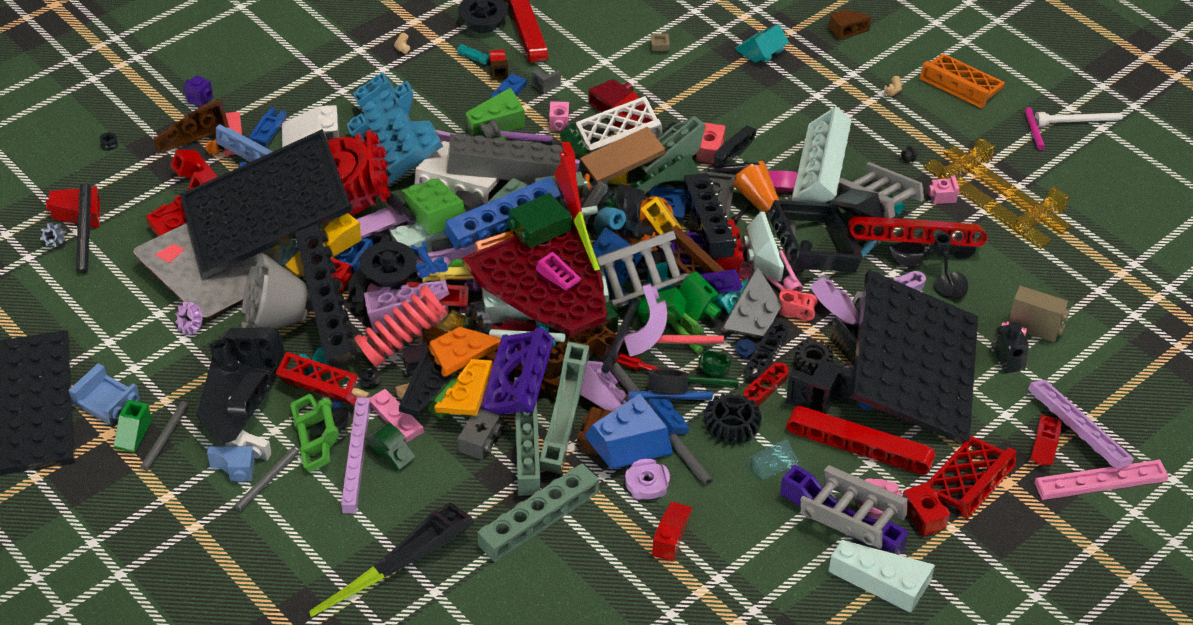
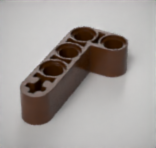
[544,324,618,378]

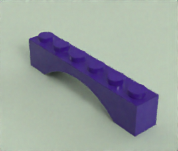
[780,464,908,555]

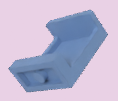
[69,363,140,425]

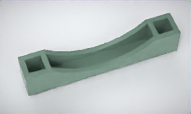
[540,342,589,474]

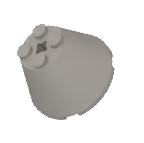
[241,254,310,329]

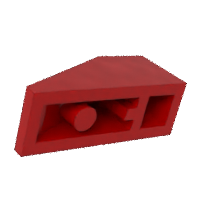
[1030,414,1062,466]
[652,501,693,562]

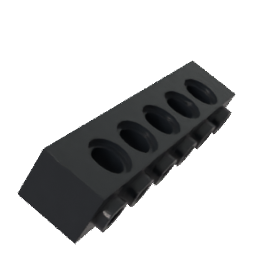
[683,173,737,259]

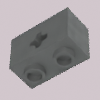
[458,408,502,460]

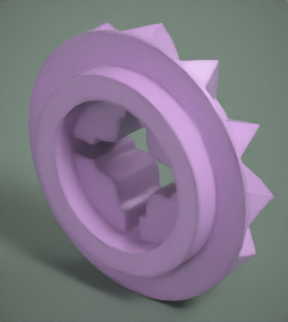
[175,302,202,335]

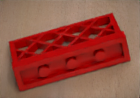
[927,436,1016,519]

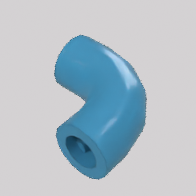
[594,207,626,239]

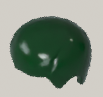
[698,350,732,377]

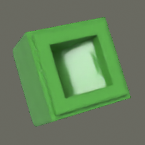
[681,313,705,335]

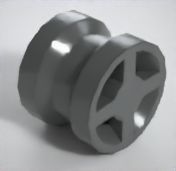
[480,119,501,139]

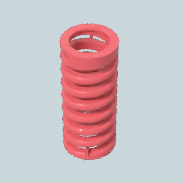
[354,284,448,368]

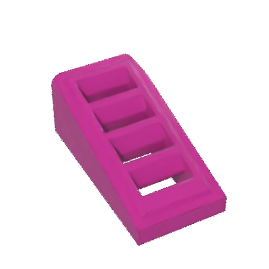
[536,252,581,291]

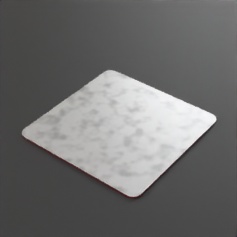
[133,223,291,319]

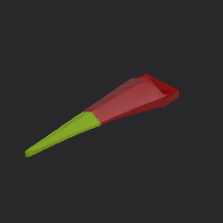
[554,142,600,271]

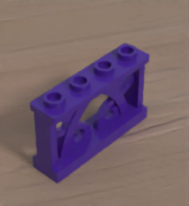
[481,327,554,415]

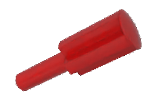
[617,352,659,371]

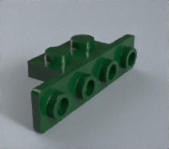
[560,123,593,182]

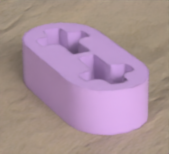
[894,271,926,291]

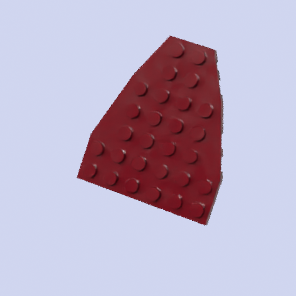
[462,218,607,336]

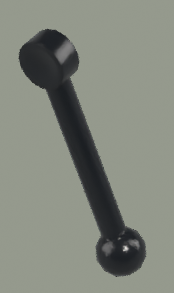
[731,201,754,223]

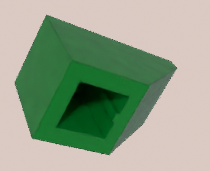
[114,400,152,453]

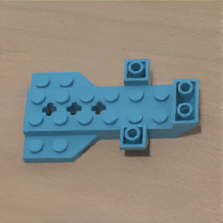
[347,72,443,186]

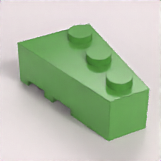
[465,87,525,137]

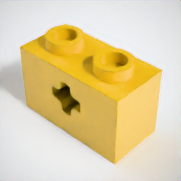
[641,197,683,235]

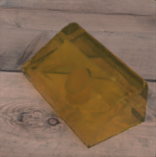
[436,310,466,333]

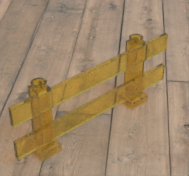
[923,137,1072,249]

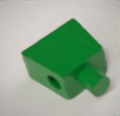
[679,272,722,321]

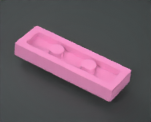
[370,389,424,443]

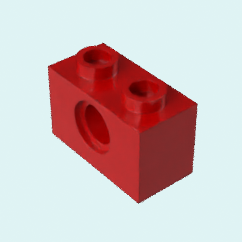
[902,482,950,537]

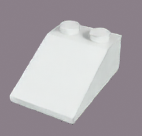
[282,105,339,147]

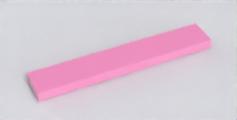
[1035,460,1169,500]

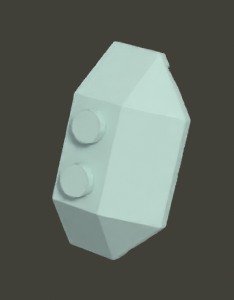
[742,212,784,282]

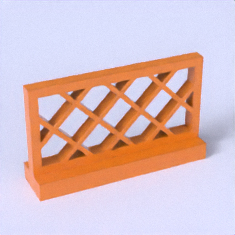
[919,53,1005,109]

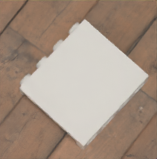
[415,141,501,204]

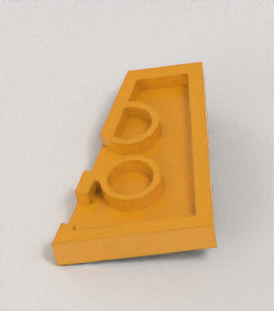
[434,359,493,416]

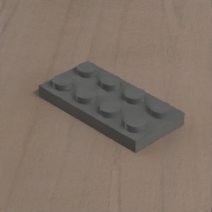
[688,171,736,230]

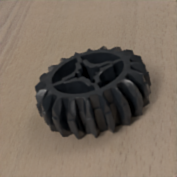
[703,392,762,445]

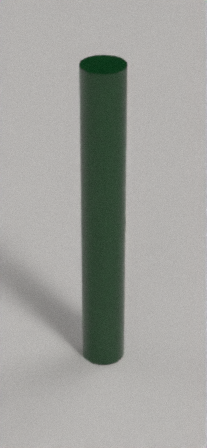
[688,375,739,387]

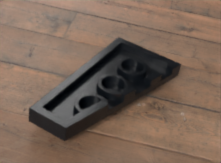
[399,346,460,417]

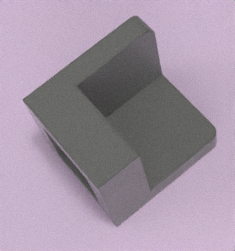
[532,68,561,94]

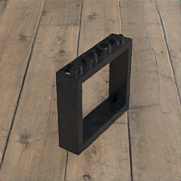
[767,200,863,272]

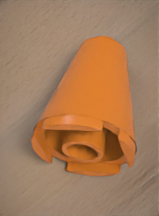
[731,161,779,216]

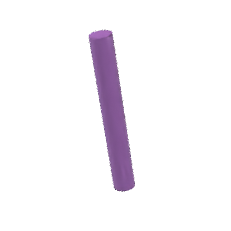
[500,131,553,143]

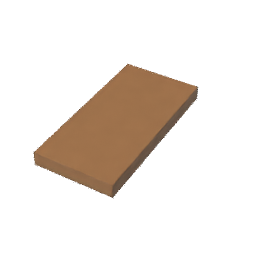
[580,126,666,183]

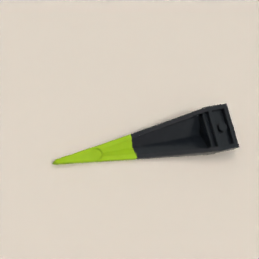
[309,502,474,617]

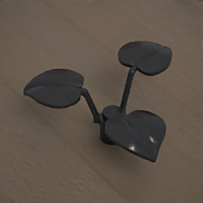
[889,232,976,299]

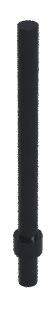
[601,298,640,373]

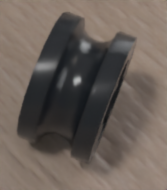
[99,132,118,151]

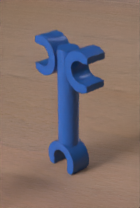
[411,241,448,278]

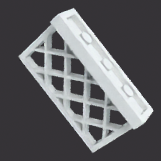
[576,96,663,153]

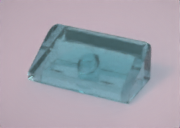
[750,439,798,481]

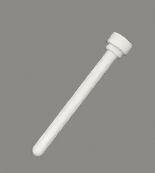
[1035,112,1123,127]

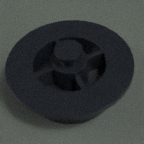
[458,0,508,33]
[360,241,417,289]

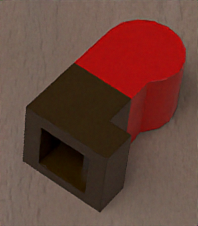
[490,49,508,81]

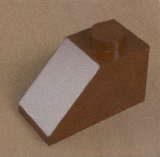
[828,10,871,40]

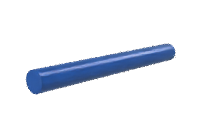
[628,391,713,400]

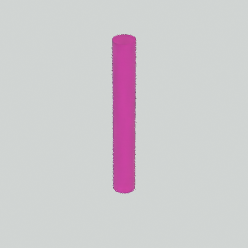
[1024,108,1045,150]

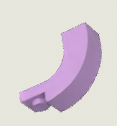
[624,283,667,357]

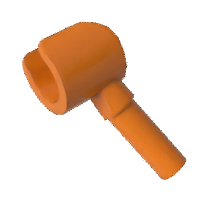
[206,139,220,155]

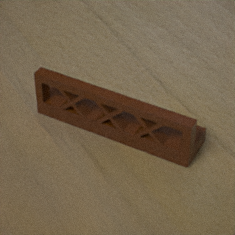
[656,225,725,295]

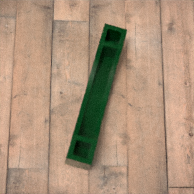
[598,154,700,212]

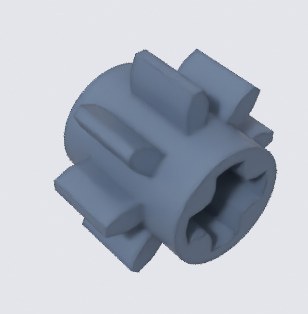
[40,223,67,247]

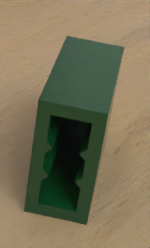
[507,193,571,248]

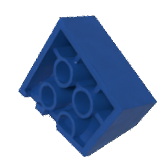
[584,394,673,470]

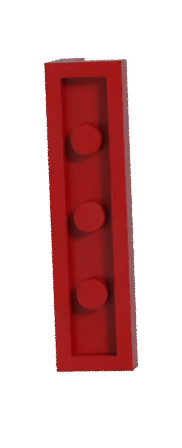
[275,352,359,406]

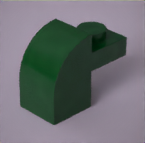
[364,423,415,471]

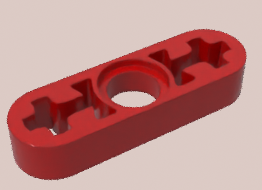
[743,363,789,405]

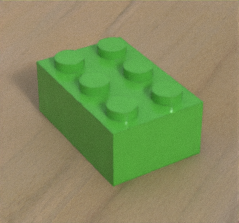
[402,178,465,235]

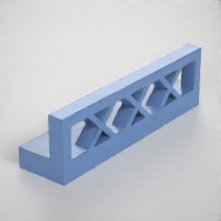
[216,124,273,162]

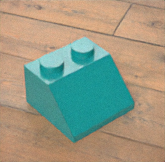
[735,24,789,62]

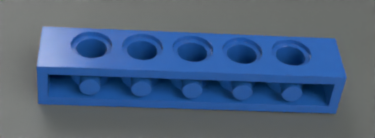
[444,176,562,250]

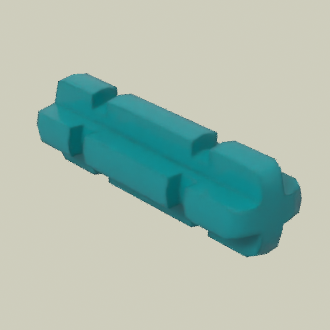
[458,44,490,65]

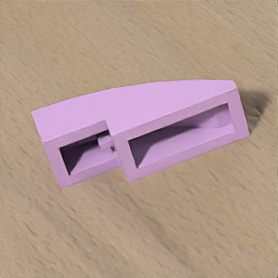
[810,277,860,327]

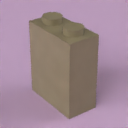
[1009,286,1070,342]

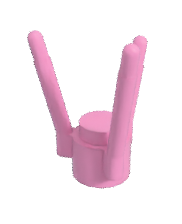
[764,250,803,292]

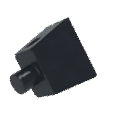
[991,322,1029,373]

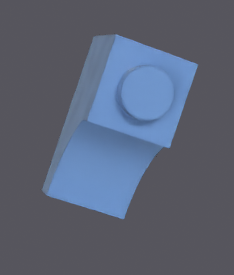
[207,446,255,482]

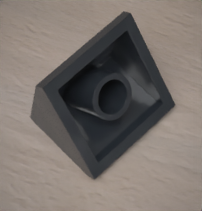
[831,189,884,218]
[830,317,859,366]

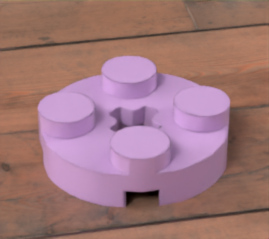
[625,459,670,500]

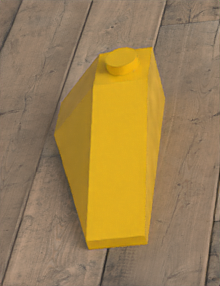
[285,213,362,278]

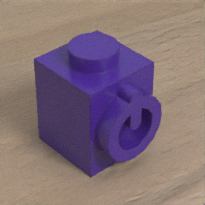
[183,75,214,107]

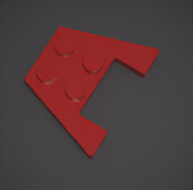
[146,189,190,236]

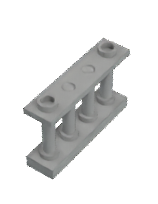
[837,162,924,218]
[596,231,689,307]
[801,465,907,549]

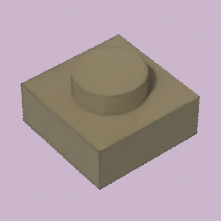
[651,34,670,51]

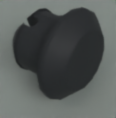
[901,146,917,162]

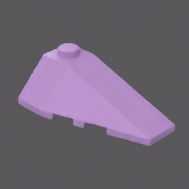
[364,280,449,334]
[580,361,627,411]

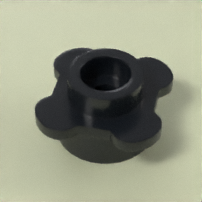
[358,368,382,389]

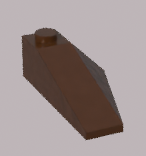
[153,99,230,154]

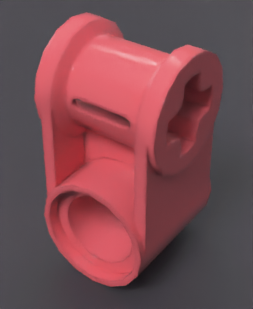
[778,289,818,321]

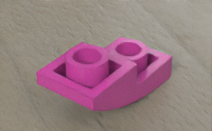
[769,171,797,193]

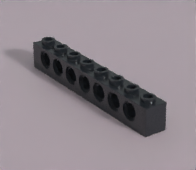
[295,224,358,369]

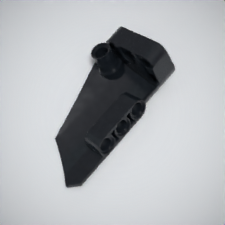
[196,327,286,445]

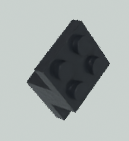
[786,359,857,414]

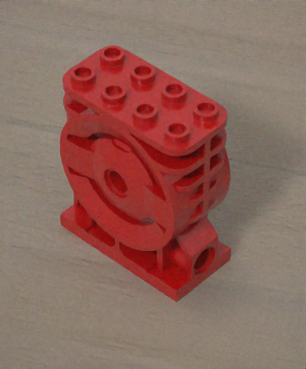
[328,130,390,216]

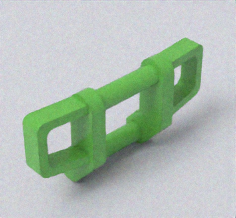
[290,394,339,472]

